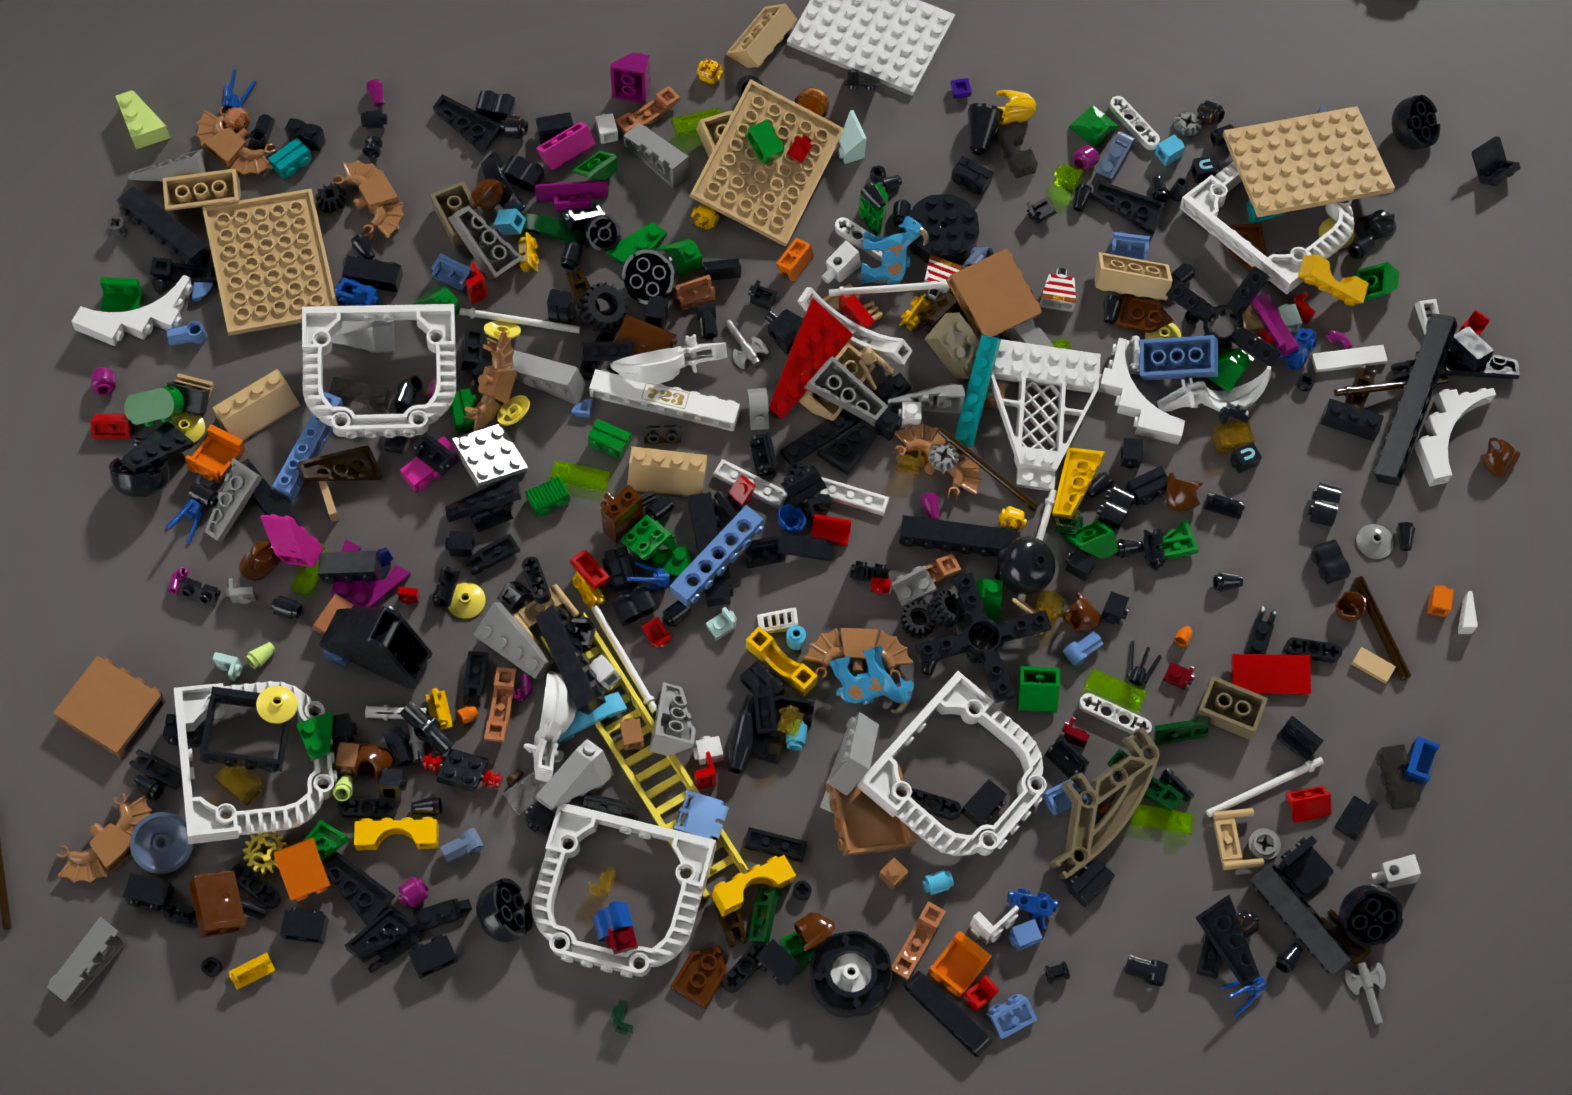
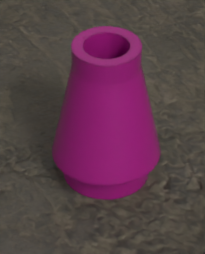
[366,79,385,107]
[920,492,940,520]

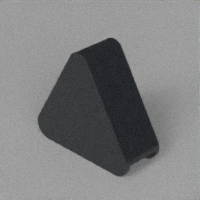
[319,606,433,689]

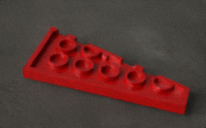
[768,298,854,420]

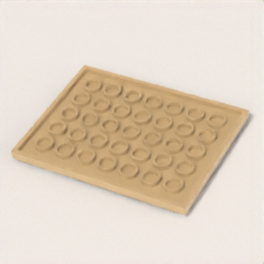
[689,79,843,247]
[1223,106,1395,218]
[202,189,338,336]

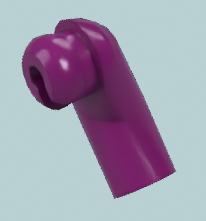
[1326,330,1353,349]
[169,566,189,594]
[513,674,533,701]

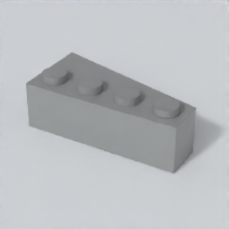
[624,123,689,189]
[448,206,524,280]
[1002,318,1054,347]
[508,350,587,405]
[804,356,888,424]
[473,602,553,679]
[827,712,879,796]
[47,916,128,1007]

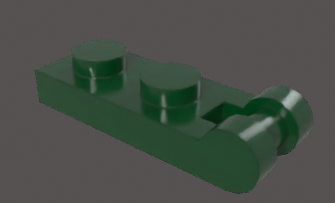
[1154,716,1209,745]
[748,887,781,944]

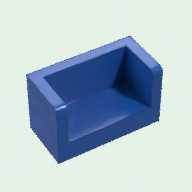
[1402,736,1440,786]

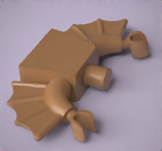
[196,107,277,176]
[333,160,404,239]
[464,330,518,432]
[893,423,982,501]
[803,628,913,680]
[57,793,152,884]

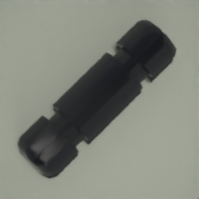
[1161,768,1194,802]

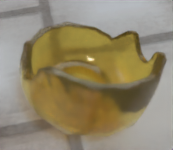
[1036,590,1065,620]

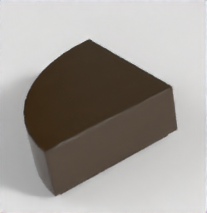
[506,769,524,790]

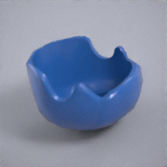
[777,504,806,534]

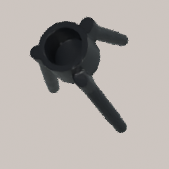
[1126,641,1162,686]

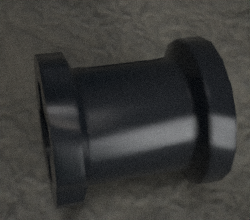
[1044,961,1070,984]

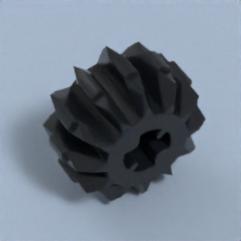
[315,183,347,215]

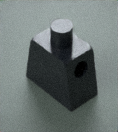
[765,309,803,354]

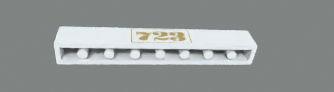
[589,369,740,432]

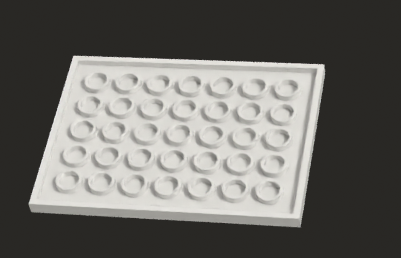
[787,0,955,96]

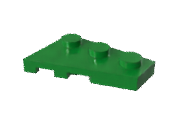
[303,820,350,861]

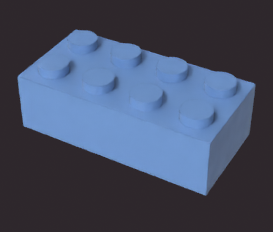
[1140,335,1218,381]

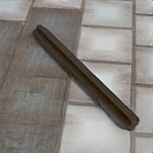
[1353,576,1411,681]

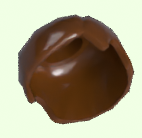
[1335,592,1367,622]

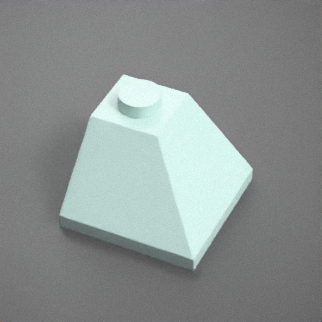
[837,110,867,164]

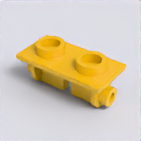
[518,232,539,272]
[899,294,931,331]
[572,571,604,610]
[425,688,453,730]
[229,952,276,990]

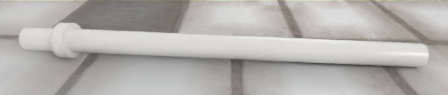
[829,281,950,297]
[459,308,580,333]
[1017,489,1057,602]
[591,605,657,714]
[1206,757,1324,818]

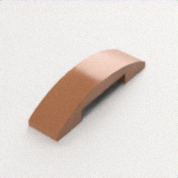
[615,86,680,133]
[484,667,517,742]
[891,901,946,980]

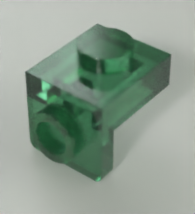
[1054,509,1083,535]
[611,1000,634,1035]

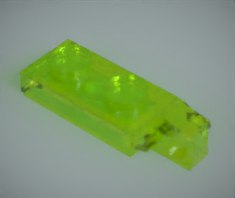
[291,542,327,596]

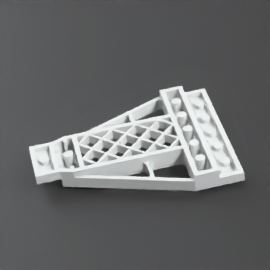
[990,339,1101,491]

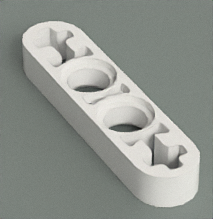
[1109,96,1160,150]
[835,217,882,261]
[1079,693,1152,737]

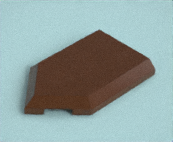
[1227,223,1267,271]
[1115,295,1173,333]
[670,945,727,1009]

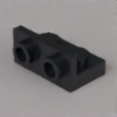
[1276,715,1324,761]

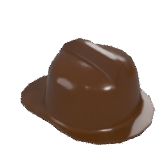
[240,541,281,580]

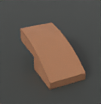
[925,553,961,584]

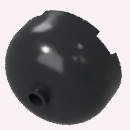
[1392,95,1440,150]
[622,248,679,305]
[109,458,170,497]
[998,536,1056,595]
[476,878,532,942]
[1339,884,1403,947]

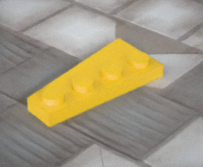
[1052,447,1106,519]

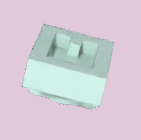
[706,607,737,640]
[213,652,242,682]

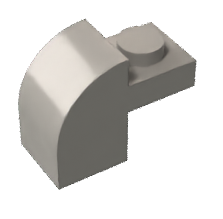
[747,388,769,430]

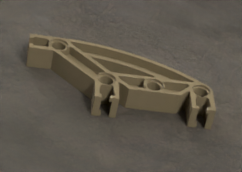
[1049,727,1159,879]

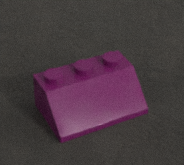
[610,52,651,104]

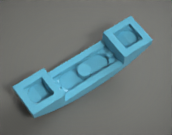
[557,692,628,745]

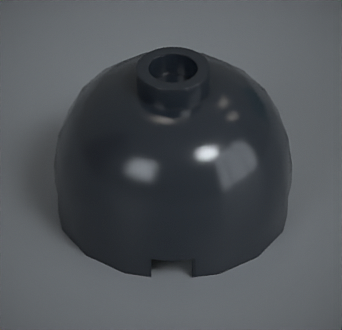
[584,215,621,252]

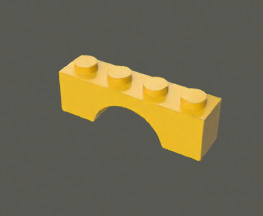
[1298,254,1369,306]
[746,626,818,697]
[354,817,439,851]
[711,855,796,917]

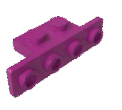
[535,180,608,211]

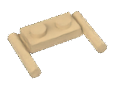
[513,584,580,645]
[1213,808,1264,870]

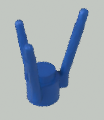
[222,69,256,111]
[166,499,203,544]
[627,562,669,593]
[1222,976,1267,1018]

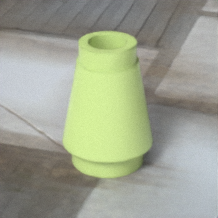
[245,642,276,669]
[332,774,353,801]

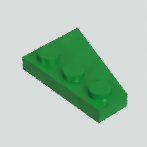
[605,222,667,266]

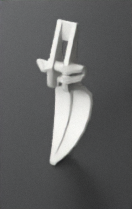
[610,334,727,384]
[1157,366,1271,412]
[524,671,576,782]

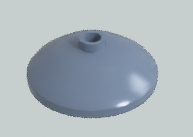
[130,812,193,874]

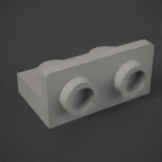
[891,566,937,608]

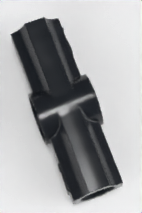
[400,701,455,756]

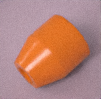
[1174,626,1192,647]
[457,706,478,725]

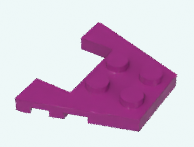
[331,539,411,608]

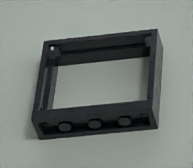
[199,686,291,773]

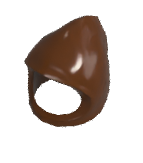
[471,179,503,211]
[1480,437,1520,477]
[1166,472,1203,512]
[1061,593,1101,632]
[354,742,394,780]
[794,912,835,951]

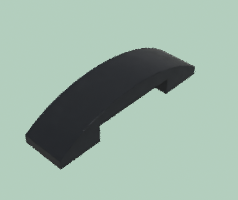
[481,152,526,212]
[150,257,218,285]

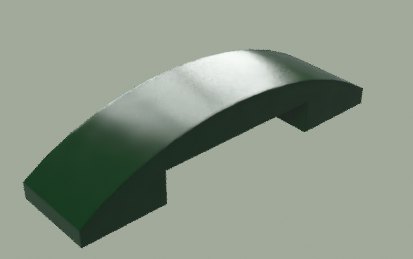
[521,213,585,248]
[1107,749,1184,812]

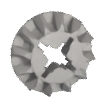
[1174,110,1202,136]
[928,442,959,471]
[1248,828,1281,860]

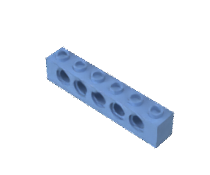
[272,392,344,502]
[670,505,764,607]

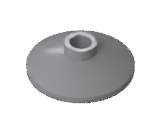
[1356,524,1394,560]

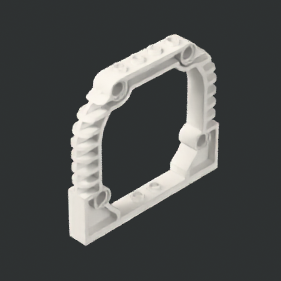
[1180,161,1354,295]
[302,304,456,439]
[857,671,1047,856]
[174,681,337,844]
[532,804,717,978]

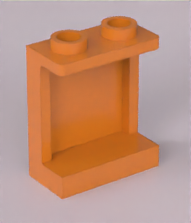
[185,424,245,483]
[274,837,330,902]
[928,930,992,998]

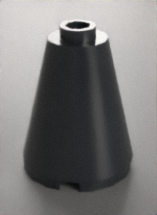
[968,103,1003,155]

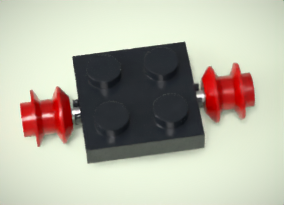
[422,748,503,793]

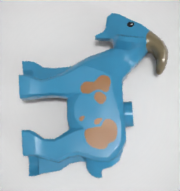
[861,216,929,285]
[829,645,914,714]

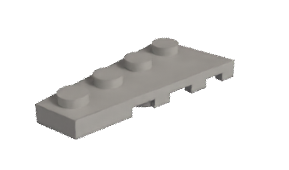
[205,458,263,543]

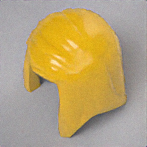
[991,90,1036,128]

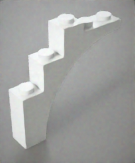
[71,275,193,347]
[798,287,912,365]
[1098,338,1185,445]
[1414,388,1496,487]

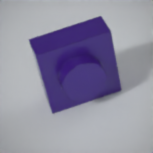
[950,78,972,99]

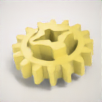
[243,832,288,875]

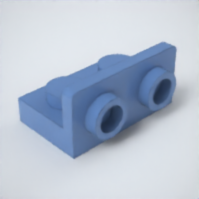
[986,994,1037,1039]

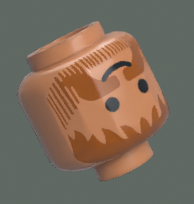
[223,107,250,134]

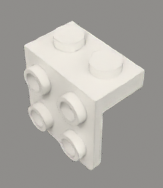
[969,905,1019,945]

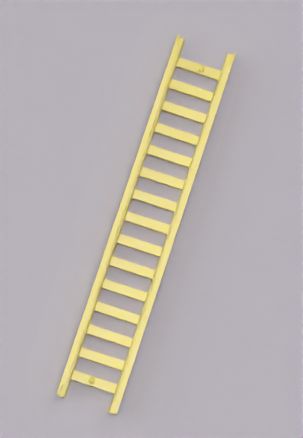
[541,612,749,899]

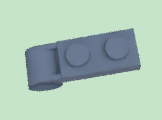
[1096,131,1135,182]

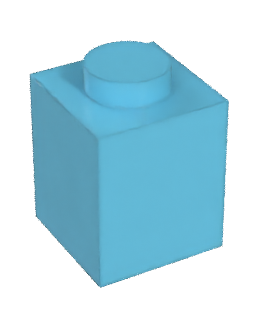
[1155,134,1185,166]
[494,209,526,235]

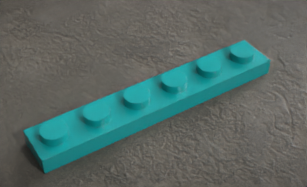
[955,335,1001,448]

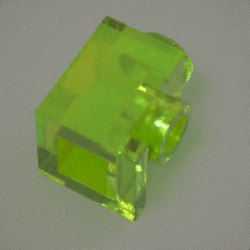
[1053,163,1083,193]

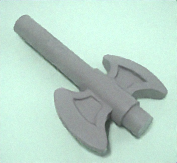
[725,320,769,370]
[1345,962,1386,1025]

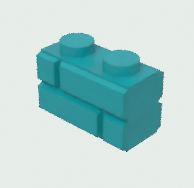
[268,138,312,180]

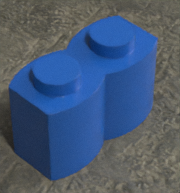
[593,901,633,942]

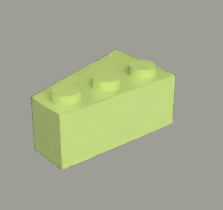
[116,90,171,150]

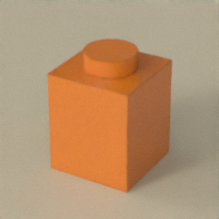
[1427,585,1454,617]

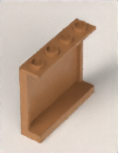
[946,248,1042,339]
[53,656,166,759]
[826,765,917,856]

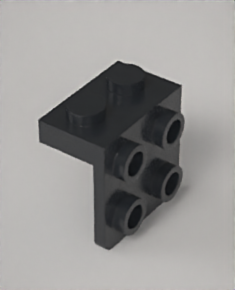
[1472,136,1521,186]
[1277,836,1333,896]

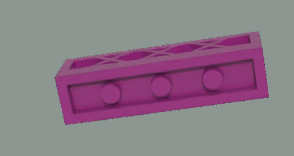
[1250,292,1299,357]

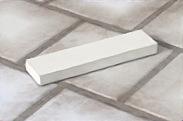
[1311,345,1388,373]
[713,459,787,509]
[814,477,889,516]

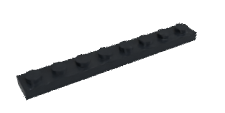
[780,373,911,465]

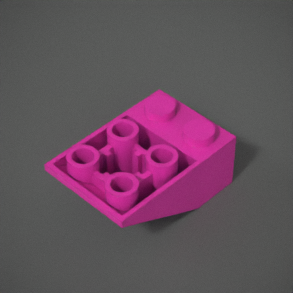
[261,514,324,567]

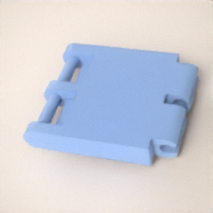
[673,790,729,839]

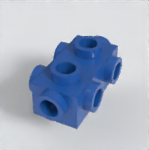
[335,277,380,306]
[1278,328,1317,371]
[1007,888,1058,930]

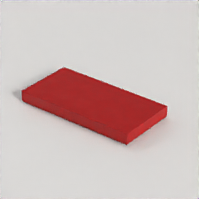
[1231,654,1311,695]

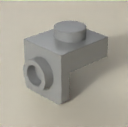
[226,578,256,604]

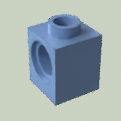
[1008,919,1042,951]

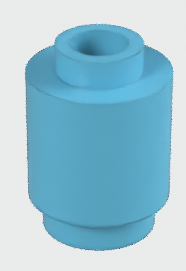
[786,625,806,650]
[786,720,808,751]
[922,870,954,895]

